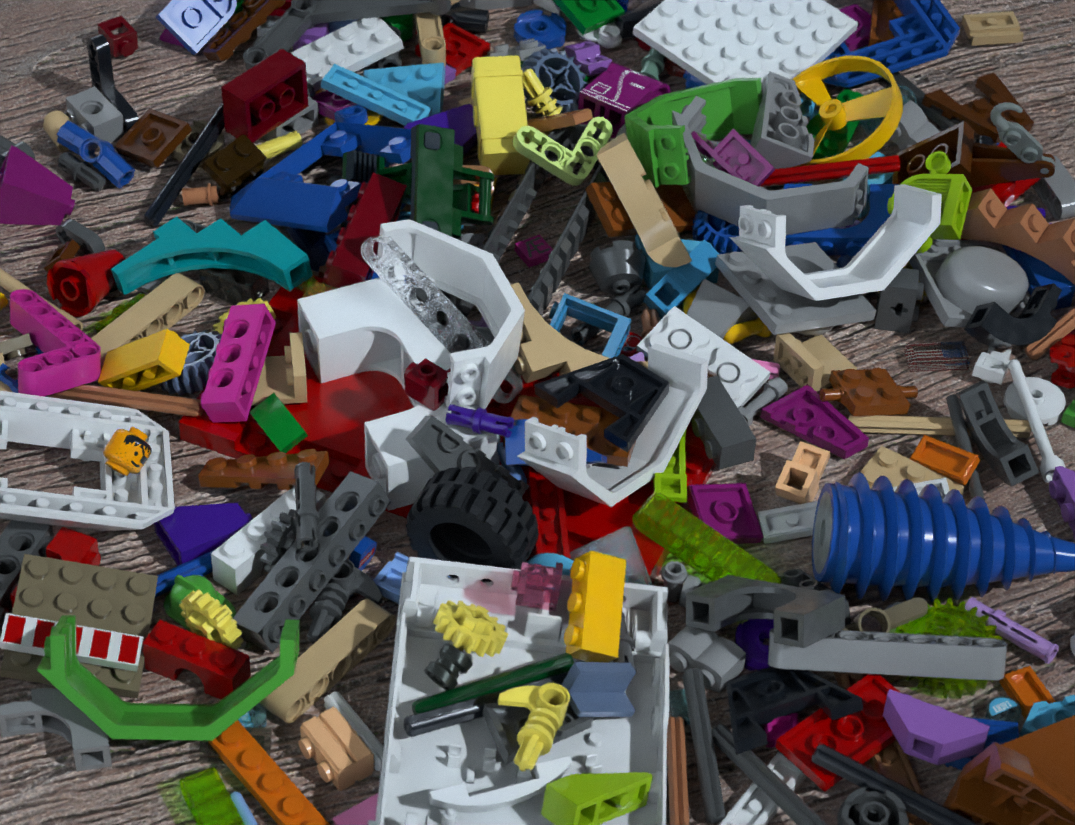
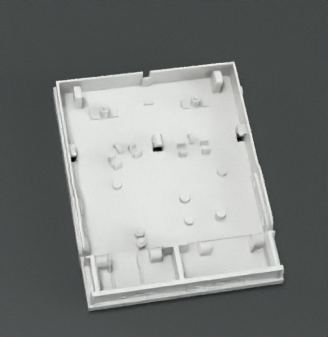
[368,557,670,825]

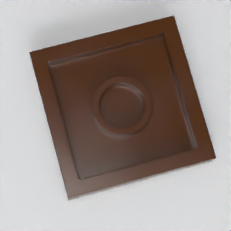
[114,108,192,168]

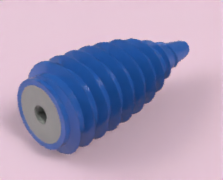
[812,472,1075,602]

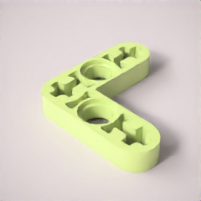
[513,117,613,186]

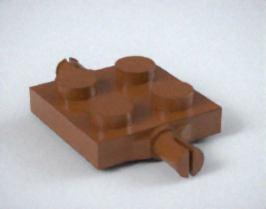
[819,368,918,416]

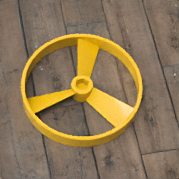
[792,56,903,167]

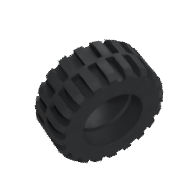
[406,467,539,582]

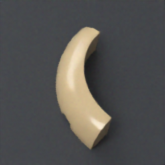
[597,133,692,267]

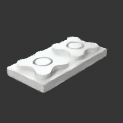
[637,306,770,408]

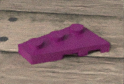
[760,384,869,460]

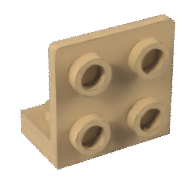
[251,332,307,406]
[773,333,857,393]

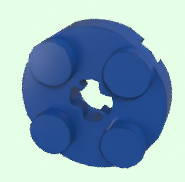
[514,10,566,49]

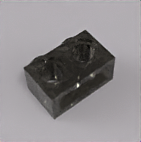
[199,268,269,305]

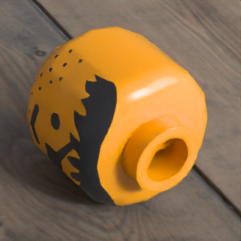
[103,427,152,477]

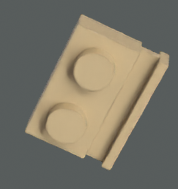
[962,11,1024,46]

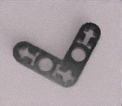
[87,34,139,134]

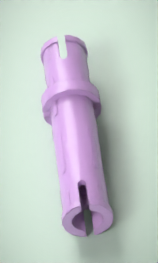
[962,597,1059,664]

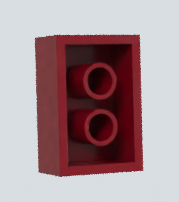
[221,49,309,143]

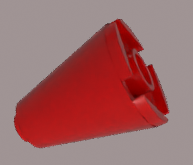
[47,249,125,317]

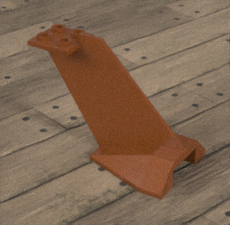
[943,715,1075,825]

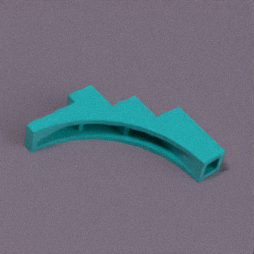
[111,216,313,295]

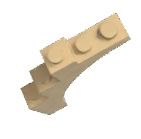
[511,282,648,400]

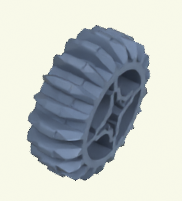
[521,48,588,116]
[159,330,222,396]

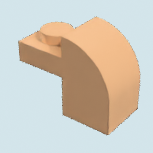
[775,441,830,504]

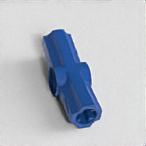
[57,121,135,188]

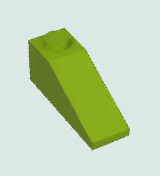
[541,772,653,825]

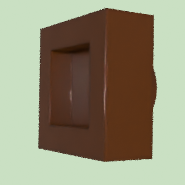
[43,239,81,273]

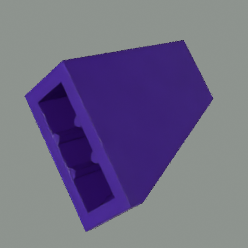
[404,104,478,157]
[154,503,253,566]

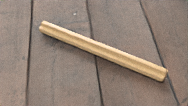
[848,414,1031,438]

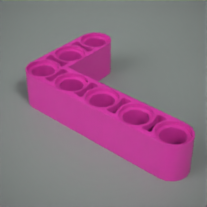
[10,289,101,397]

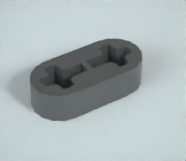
[56,219,105,256]

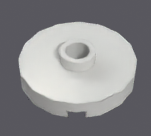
[1003,377,1066,426]

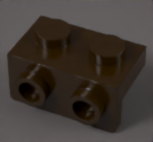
[201,134,267,199]

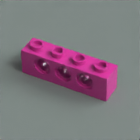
[201,304,276,423]

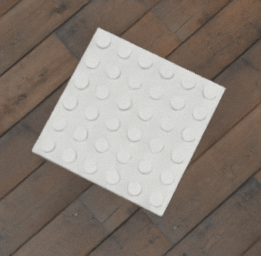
[633,0,858,95]

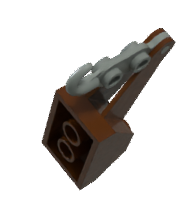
[892,102,1056,187]

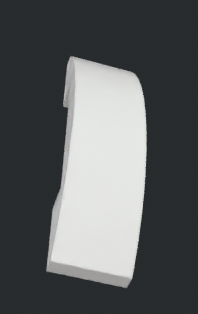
[429,755,572,812]

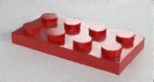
[775,674,899,792]

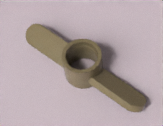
[842,597,928,633]

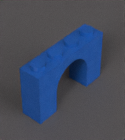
[784,184,899,256]

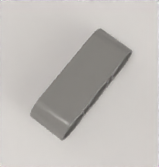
[1032,155,1075,220]

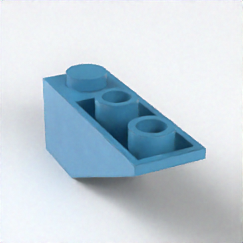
[643,239,719,319]

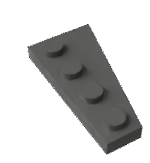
[406,416,530,495]

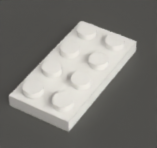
[291,17,403,92]

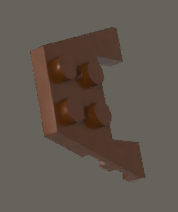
[922,72,1034,143]

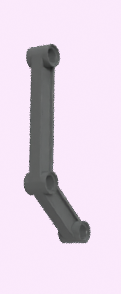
[243,0,451,71]

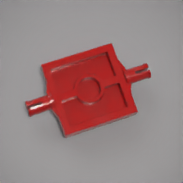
[415,22,490,76]

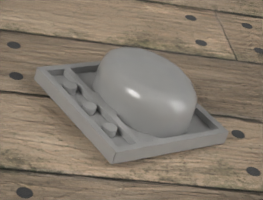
[909,239,1031,327]
[715,242,876,336]

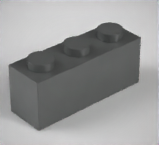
[690,375,756,470]

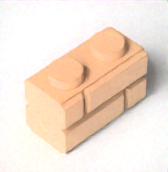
[298,707,374,791]

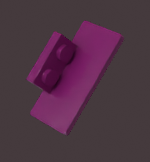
[691,129,776,187]

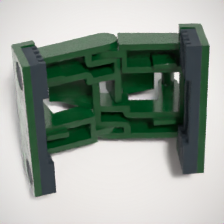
[341,124,494,239]

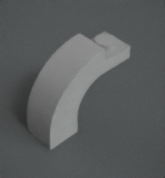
[0,688,112,772]

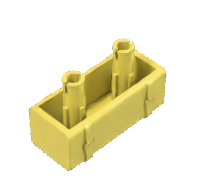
[471,55,530,175]

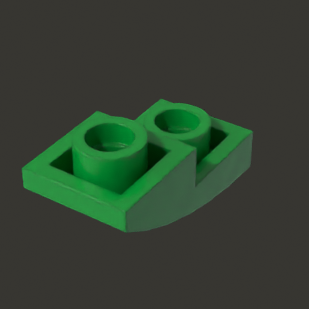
[249,393,308,453]

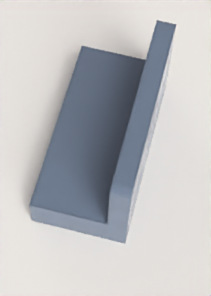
[561,662,636,717]

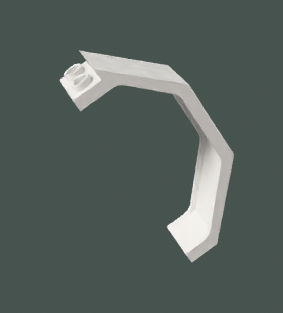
[729,184,942,301]
[376,219,525,409]
[517,344,708,507]

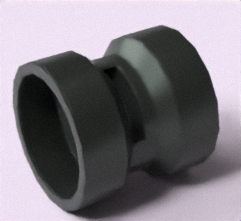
[424,643,473,691]

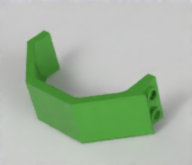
[624,78,762,188]
[36,615,299,741]

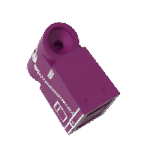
[578,62,670,139]

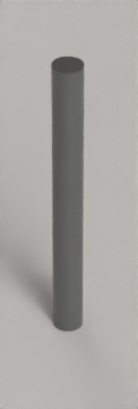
[946,394,985,500]

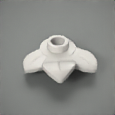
[577,21,622,48]

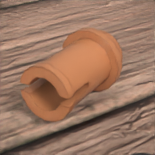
[182,183,219,206]

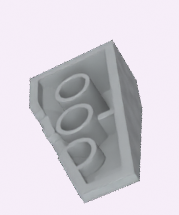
[750,71,814,169]

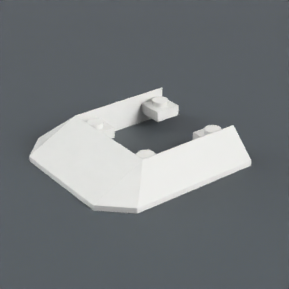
[0,391,175,531]

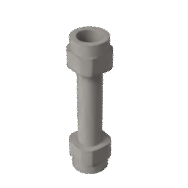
[738,377,788,426]

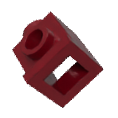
[98,15,138,57]
[404,358,451,411]

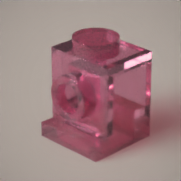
[510,562,563,611]

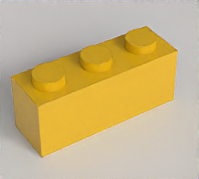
[98,329,190,391]
[564,550,626,662]

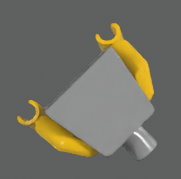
[683,279,772,344]

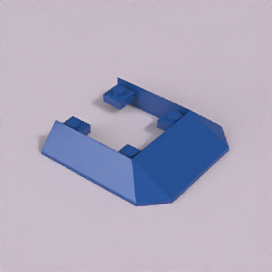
[822,0,960,88]
[230,122,412,233]

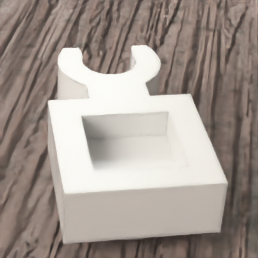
[972,346,1011,384]

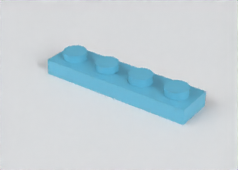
[321,64,432,126]

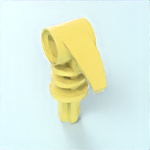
[523,68,562,136]
[497,683,570,772]

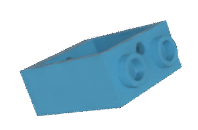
[549,293,631,358]

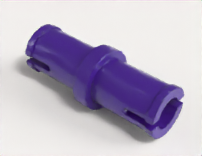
[446,404,514,438]

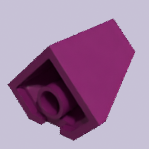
[0,145,75,225]

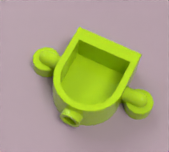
[887,151,972,253]

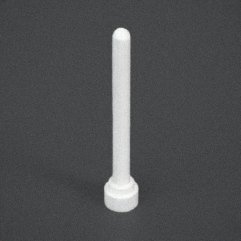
[1008,359,1066,483]

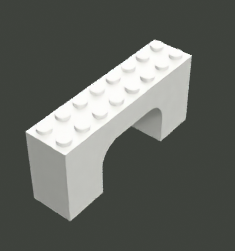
[297,275,500,511]

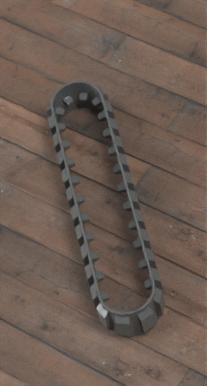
[444,124,611,353]

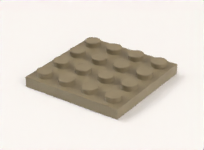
[0,554,158,699]

